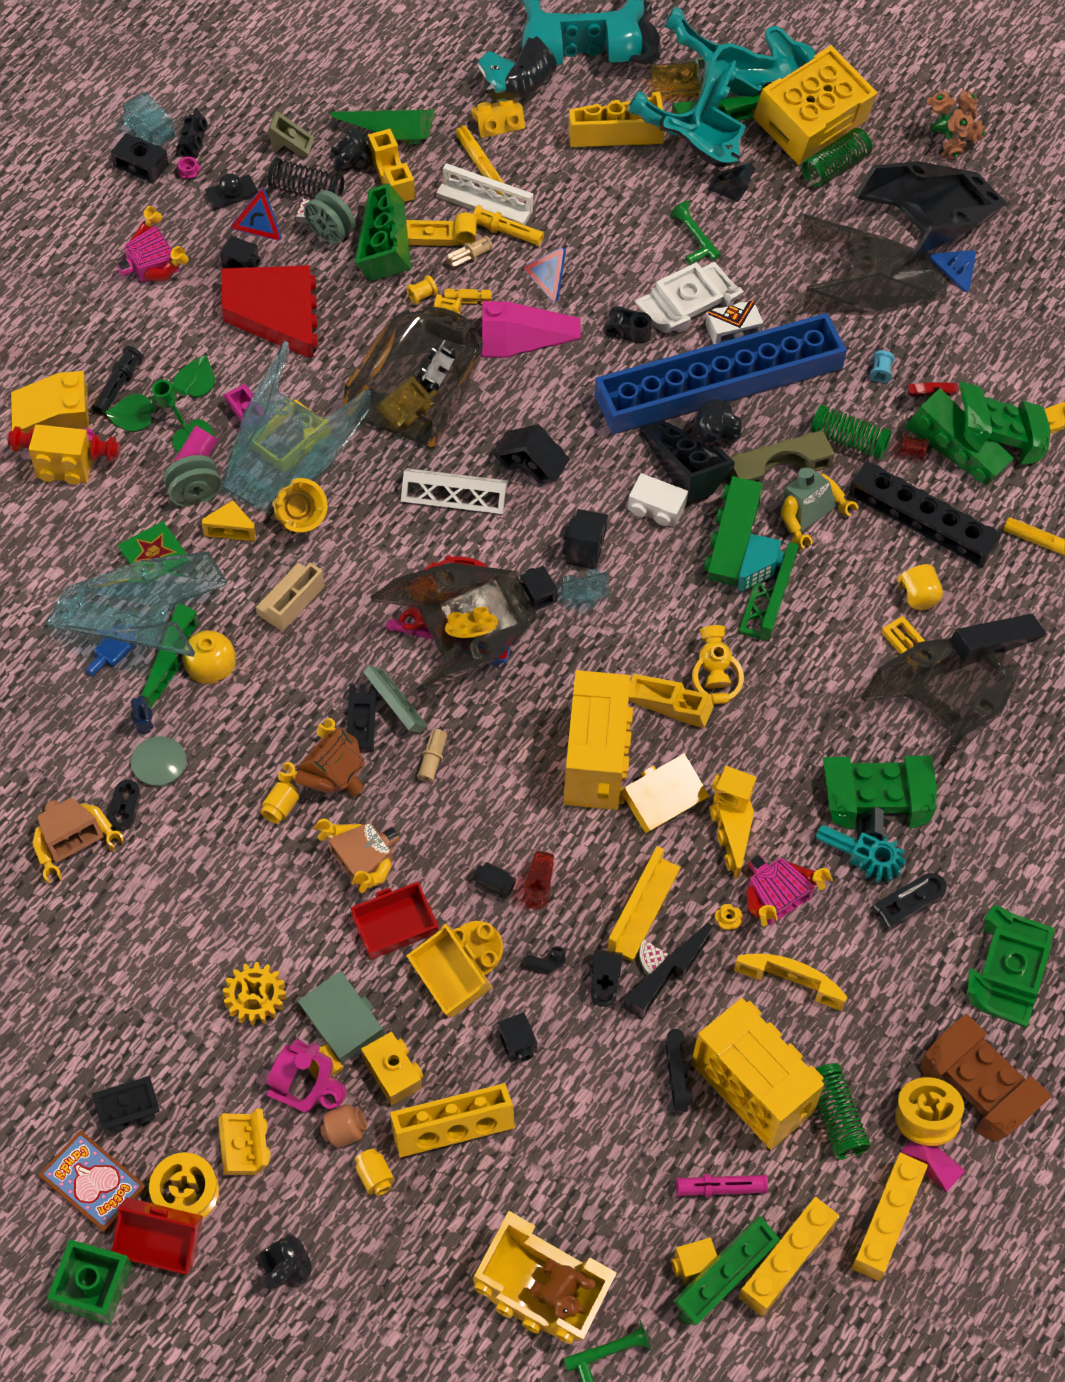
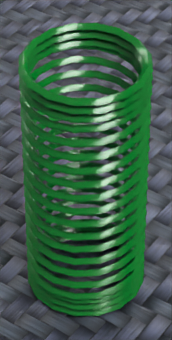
[802,128,873,187]
[810,404,892,460]
[815,1063,871,1160]

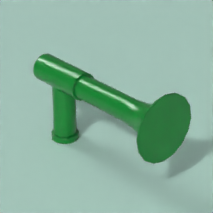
[670,201,721,265]
[564,1320,652,1382]

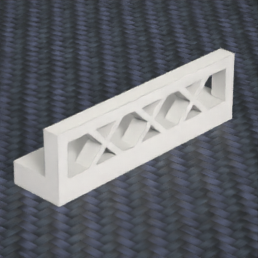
[436,163,533,225]
[401,468,508,514]

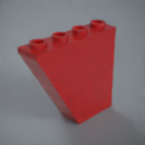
[222,265,318,358]

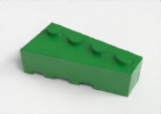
[905,388,1013,486]
[704,476,763,587]

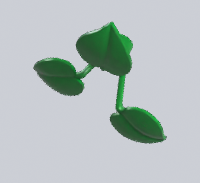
[106,355,215,453]

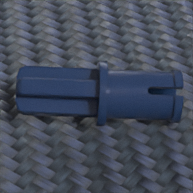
[131,696,153,734]

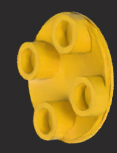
[445,607,498,638]
[454,921,503,975]

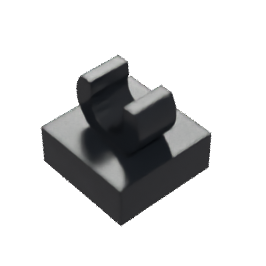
[857,807,889,841]

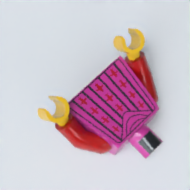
[117,206,189,282]
[746,855,833,927]

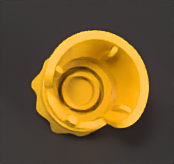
[272,478,328,532]

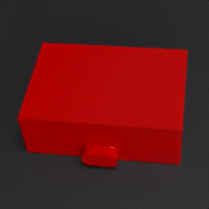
[350,881,439,960]
[112,1197,203,1275]

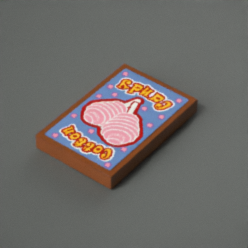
[38,1130,147,1234]

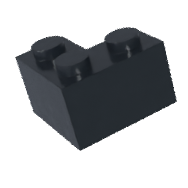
[492,424,570,484]
[562,509,608,570]

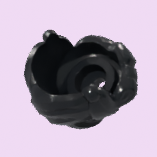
[330,128,372,171]
[696,399,742,446]
[259,1233,312,1290]

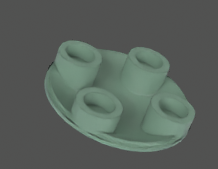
[131,736,186,787]

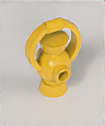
[692,625,744,704]

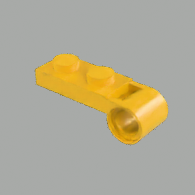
[406,212,477,246]

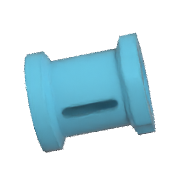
[870,350,895,383]

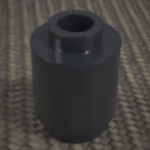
[472,862,516,899]

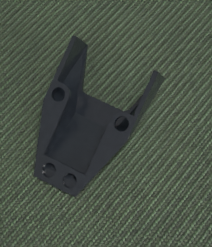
[854,161,1007,259]

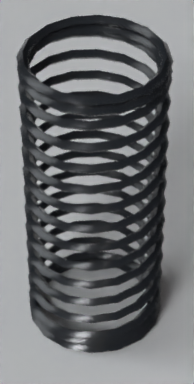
[267,157,345,199]

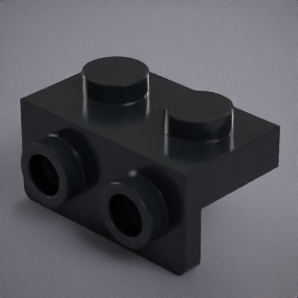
[92,1075,160,1133]

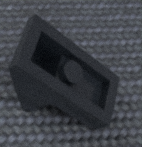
[707,162,756,202]

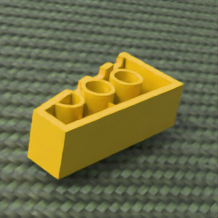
[568,91,665,147]

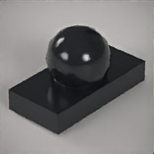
[205,173,258,211]

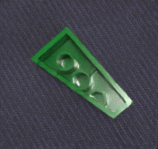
[355,183,411,281]

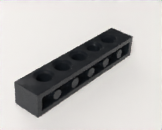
[848,461,1002,568]

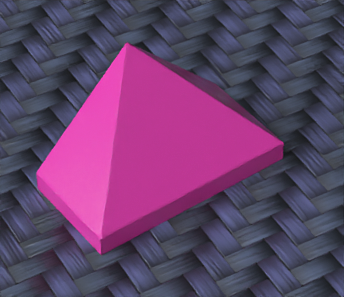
[900,1141,965,1193]

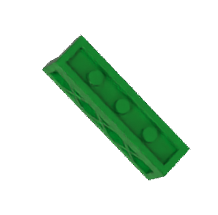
[739,542,799,642]
[673,1216,780,1325]

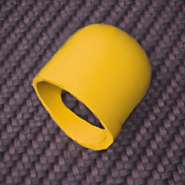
[896,564,943,611]

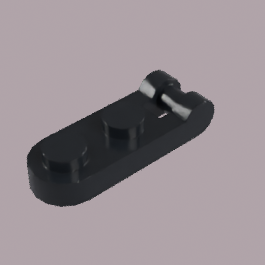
[871,873,947,932]
[665,1029,693,1113]

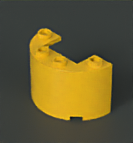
[473,1211,616,1345]

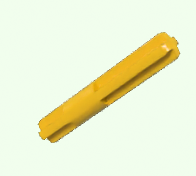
[455,125,505,196]
[1003,517,1065,556]

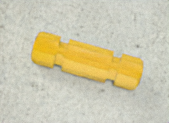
[444,288,492,304]

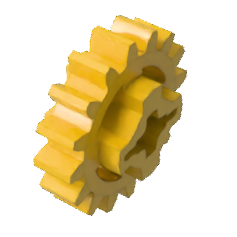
[223,962,287,1026]

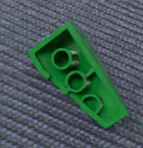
[331,110,434,144]

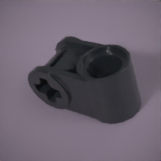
[603,306,652,344]
[591,949,623,1007]

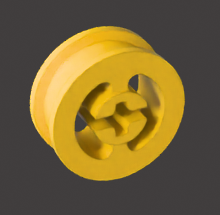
[895,1077,964,1146]
[149,1152,219,1219]

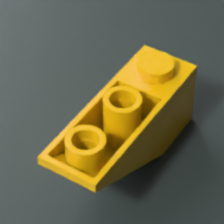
[709,794,754,879]

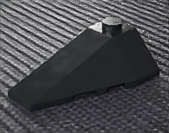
[640,420,735,503]

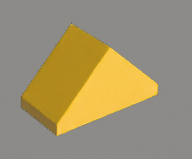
[202,500,256,542]

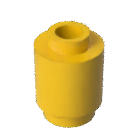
[260,782,299,824]
[355,1149,395,1196]

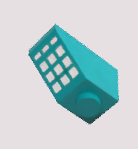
[738,534,784,592]

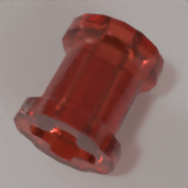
[899,433,929,461]

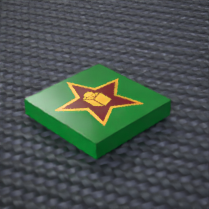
[118,521,190,586]

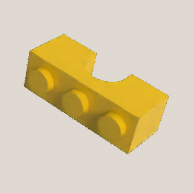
[368,129,415,202]

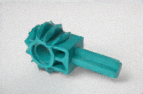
[816,825,906,884]

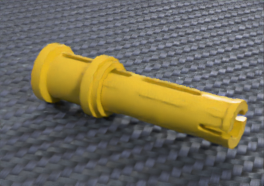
[473,205,544,246]

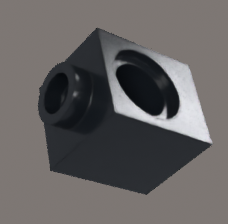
[220,235,260,268]
[520,565,558,612]
[497,1012,538,1063]

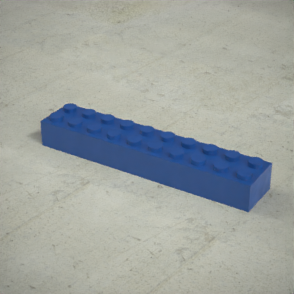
[594,313,847,434]

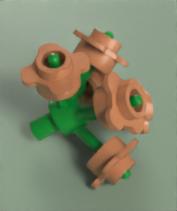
[927,89,986,159]

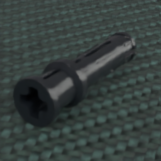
[91,346,144,415]

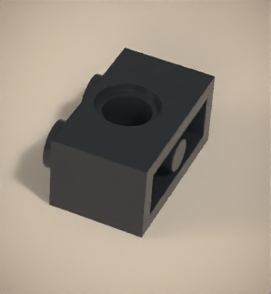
[111,133,169,184]

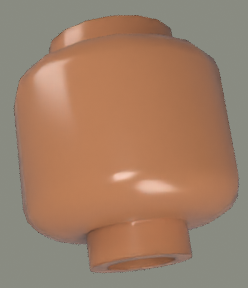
[320,1104,367,1148]

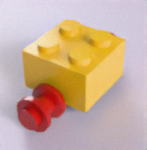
[8,424,121,485]

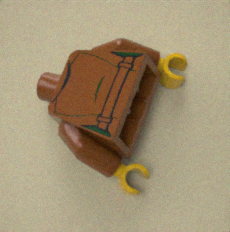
[278,718,365,797]

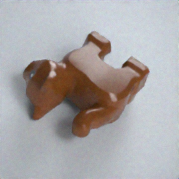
[529,1260,596,1320]

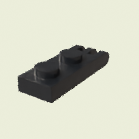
[347,684,377,752]

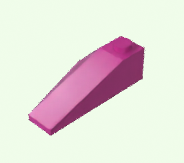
[482,301,581,358]

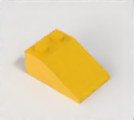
[11,371,89,433]

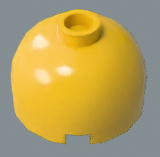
[182,630,236,684]

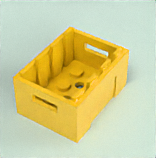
[753,45,878,165]
[563,670,635,810]
[691,998,824,1150]

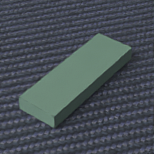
[363,666,428,733]

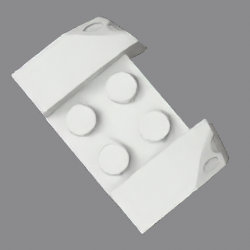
[635,262,744,333]

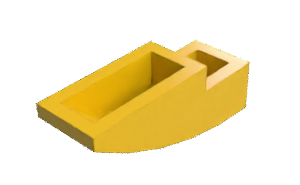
[629,674,714,728]

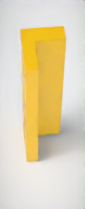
[607,846,681,963]

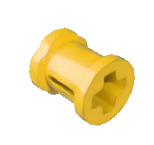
[406,275,438,305]
[433,294,462,320]

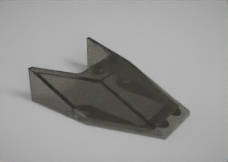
[799,214,947,316]
[370,562,538,694]
[861,638,1022,768]

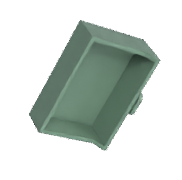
[298,971,386,1064]

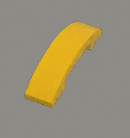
[734,954,847,1011]

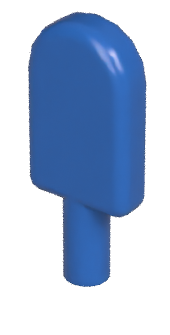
[85,627,137,677]

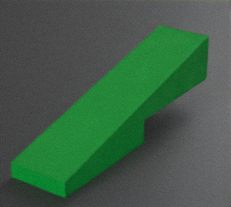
[672,95,760,121]
[142,603,199,709]

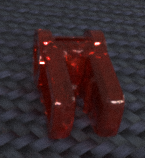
[524,851,554,910]

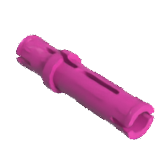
[676,1174,768,1198]

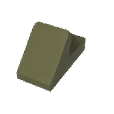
[268,111,315,158]

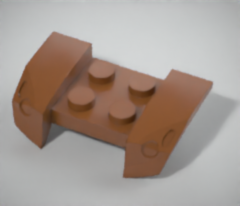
[921,1013,1052,1142]

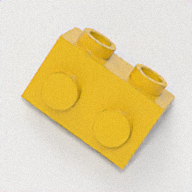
[471,99,525,138]
[218,1108,270,1175]

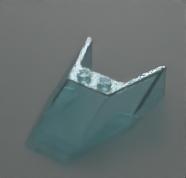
[223,340,372,513]
[47,551,227,657]

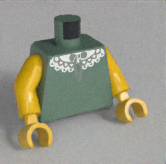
[780,468,858,550]

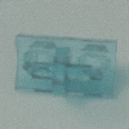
[561,568,610,608]

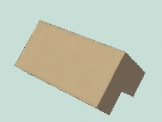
[256,563,324,632]

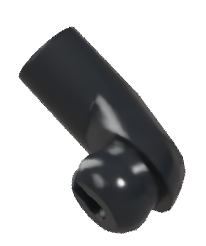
[524,946,566,974]

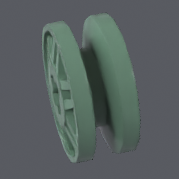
[304,190,356,245]
[163,455,222,507]

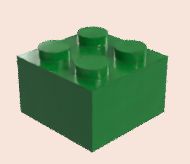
[47,1239,132,1325]

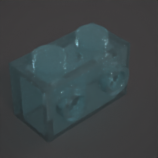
[123,92,175,146]

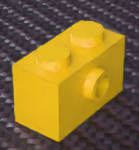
[361,1032,424,1106]

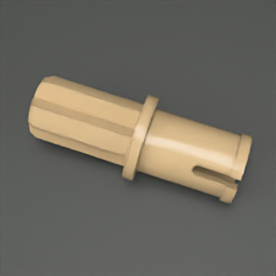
[446,236,493,268]
[417,729,447,783]

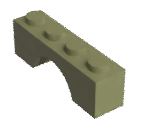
[728,430,835,483]

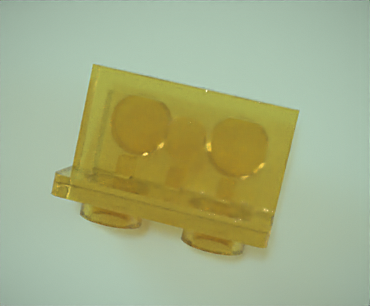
[651,61,702,99]
[376,376,437,430]

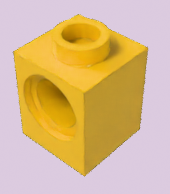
[711,765,757,812]
[671,1237,717,1284]

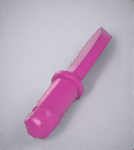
[386,619,440,640]

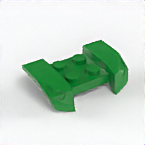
[959,381,1051,465]
[823,755,937,830]
[968,905,1055,1028]

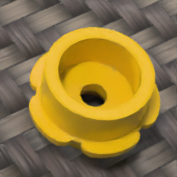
[715,904,743,930]

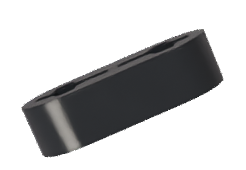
[108,780,141,831]

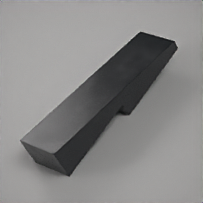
[949,613,1047,662]
[623,923,713,1019]

